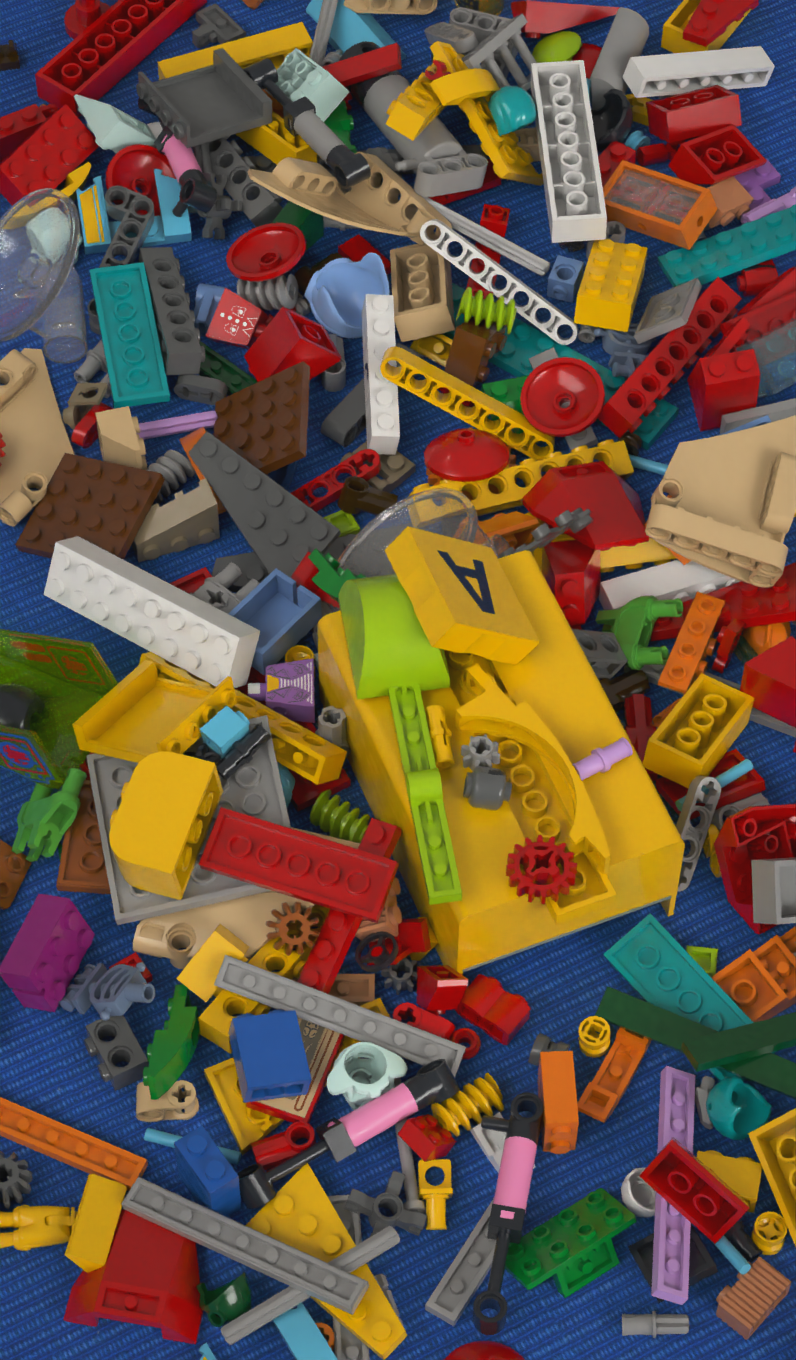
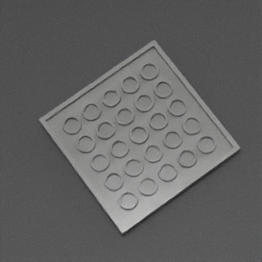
[86,715,291,925]

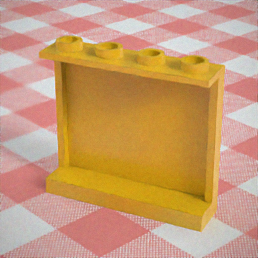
[72,660,238,763]

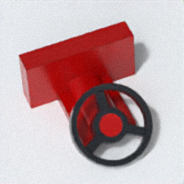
[355,918,431,972]

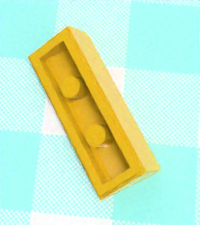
[65,1174,127,1273]

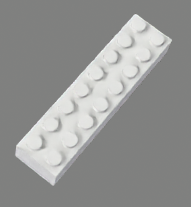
[531,60,607,243]
[44,536,260,689]

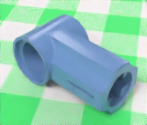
[194,283,226,336]

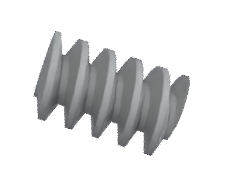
[237,274,298,310]
[146,450,195,506]

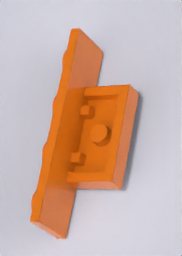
[658,592,725,694]

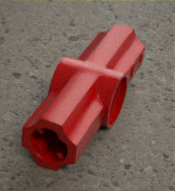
[624,694,657,781]

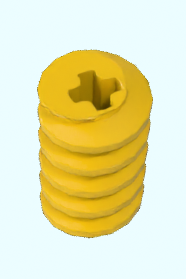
[431,1073,504,1137]

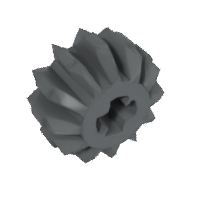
[0,1151,33,1209]

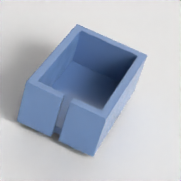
[228,568,322,675]

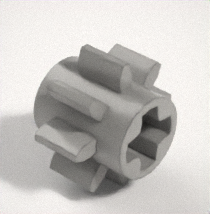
[461,734,500,771]

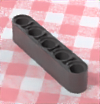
[321,343,424,447]

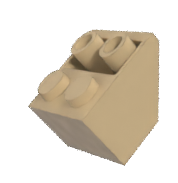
[95,406,148,470]

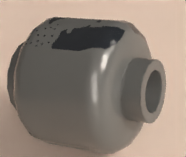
[463,766,512,810]

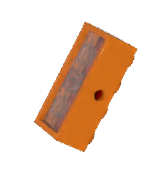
[603,160,718,250]

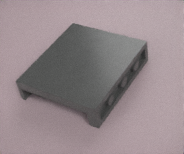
[136,48,272,148]

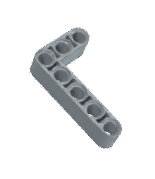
[449,7,521,121]

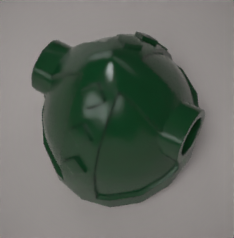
[196,1272,252,1327]

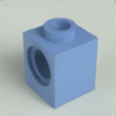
[547,255,584,303]

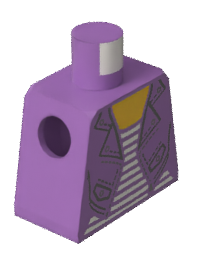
[248,659,315,723]

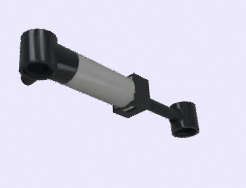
[243,58,371,192]

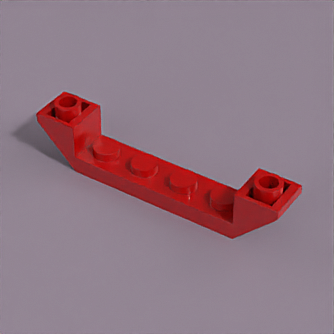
[466,204,510,299]

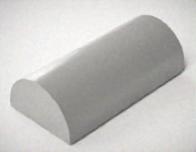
[590,7,649,110]

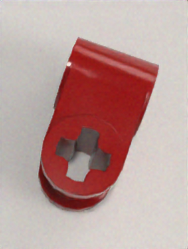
[393,1002,456,1040]

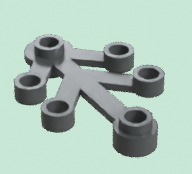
[498,507,593,558]

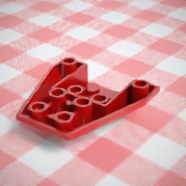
[522,461,649,551]
[714,803,796,934]
[64,1209,203,1345]

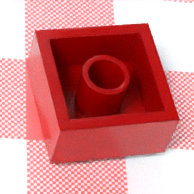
[398,1114,456,1162]

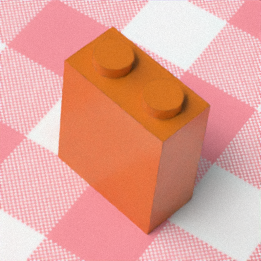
[537,1051,579,1154]

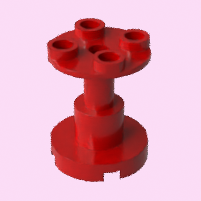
[64,0,110,39]

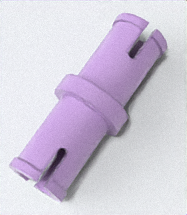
[573,737,633,781]

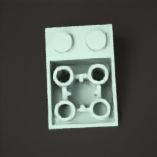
[264,48,349,122]
[74,94,156,153]

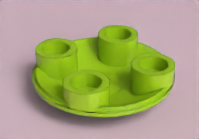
[532,31,582,63]

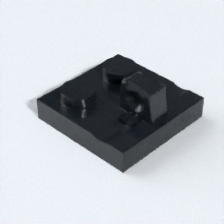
[628,1224,718,1303]

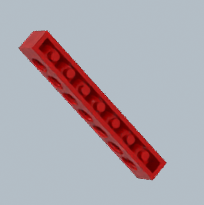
[598,277,742,438]

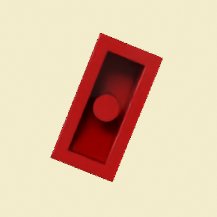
[416,965,468,1015]

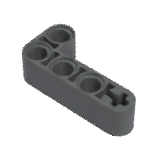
[99,186,155,268]

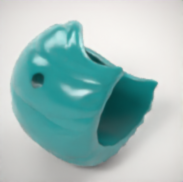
[488,86,537,136]
[706,1076,772,1140]

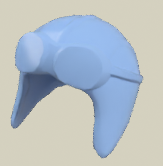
[304,253,390,338]

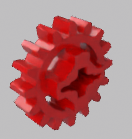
[506,835,577,904]

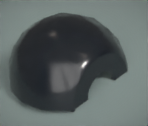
[591,89,633,152]
[0,683,45,746]

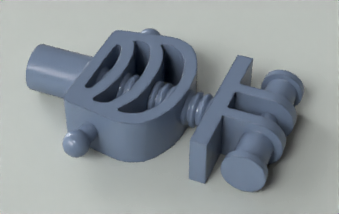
[594,323,656,379]
[59,962,155,1021]

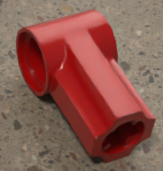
[250,1121,317,1170]

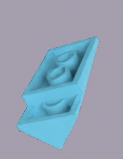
[306,0,406,60]

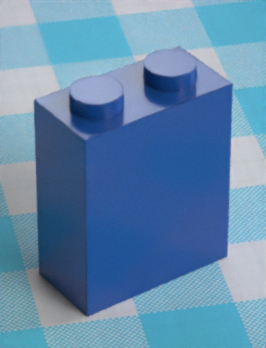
[228,1009,312,1103]
[174,1126,242,1217]

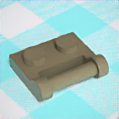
[340,441,416,493]

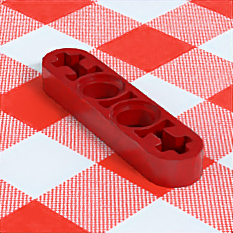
[291,449,381,512]

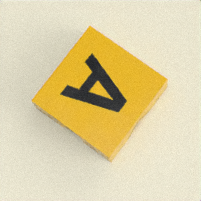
[384,526,540,665]

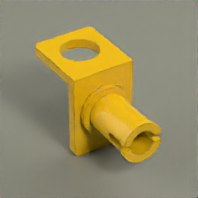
[418,1159,453,1230]

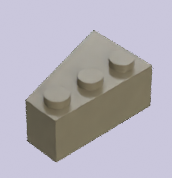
[131,478,220,563]

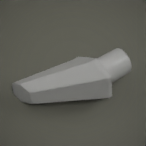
[695,1076,715,1130]

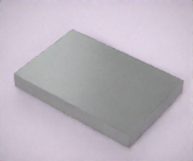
[634,278,702,344]

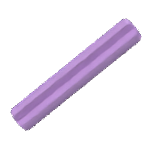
[137,411,218,440]

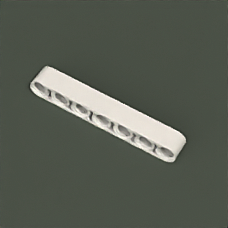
[420,219,578,345]

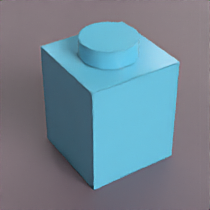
[200,705,250,759]

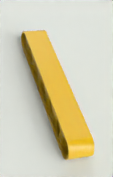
[380,346,555,461]

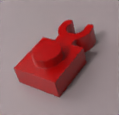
[711,619,745,674]

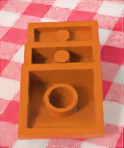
[711,926,796,1023]

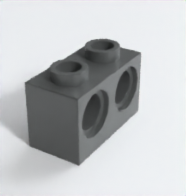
[572,629,628,679]
[84,1015,149,1091]

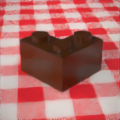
[444,317,507,388]

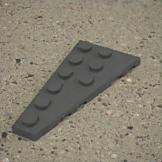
[189,431,341,577]

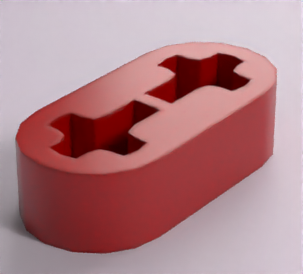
[71,402,113,449]

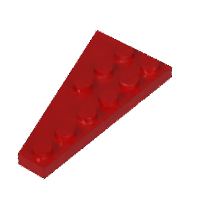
[651,562,796,641]

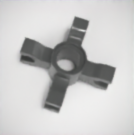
[188,173,242,240]
[344,1170,427,1237]

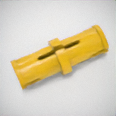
[425,705,455,770]

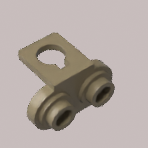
[63,383,108,430]

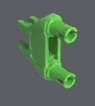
[595,595,683,670]
[11,768,87,862]

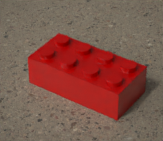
[0,104,99,208]

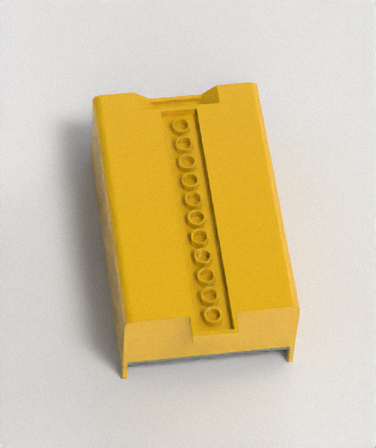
[314,550,685,975]

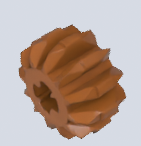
[266,902,320,956]

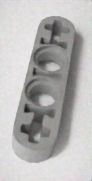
[424,22,478,54]
[676,775,721,892]

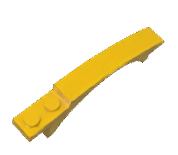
[455,664,611,874]

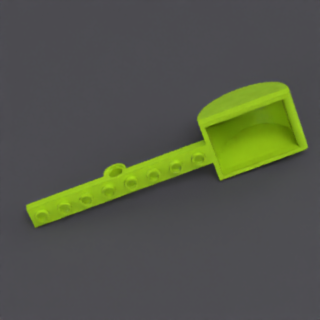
[339,574,462,905]

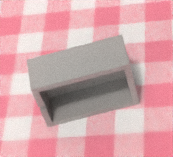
[751,857,796,925]

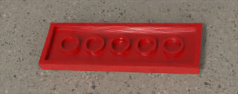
[198,807,399,924]

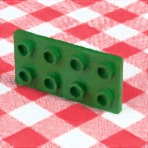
[505,1188,637,1298]

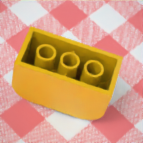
[109,751,223,900]

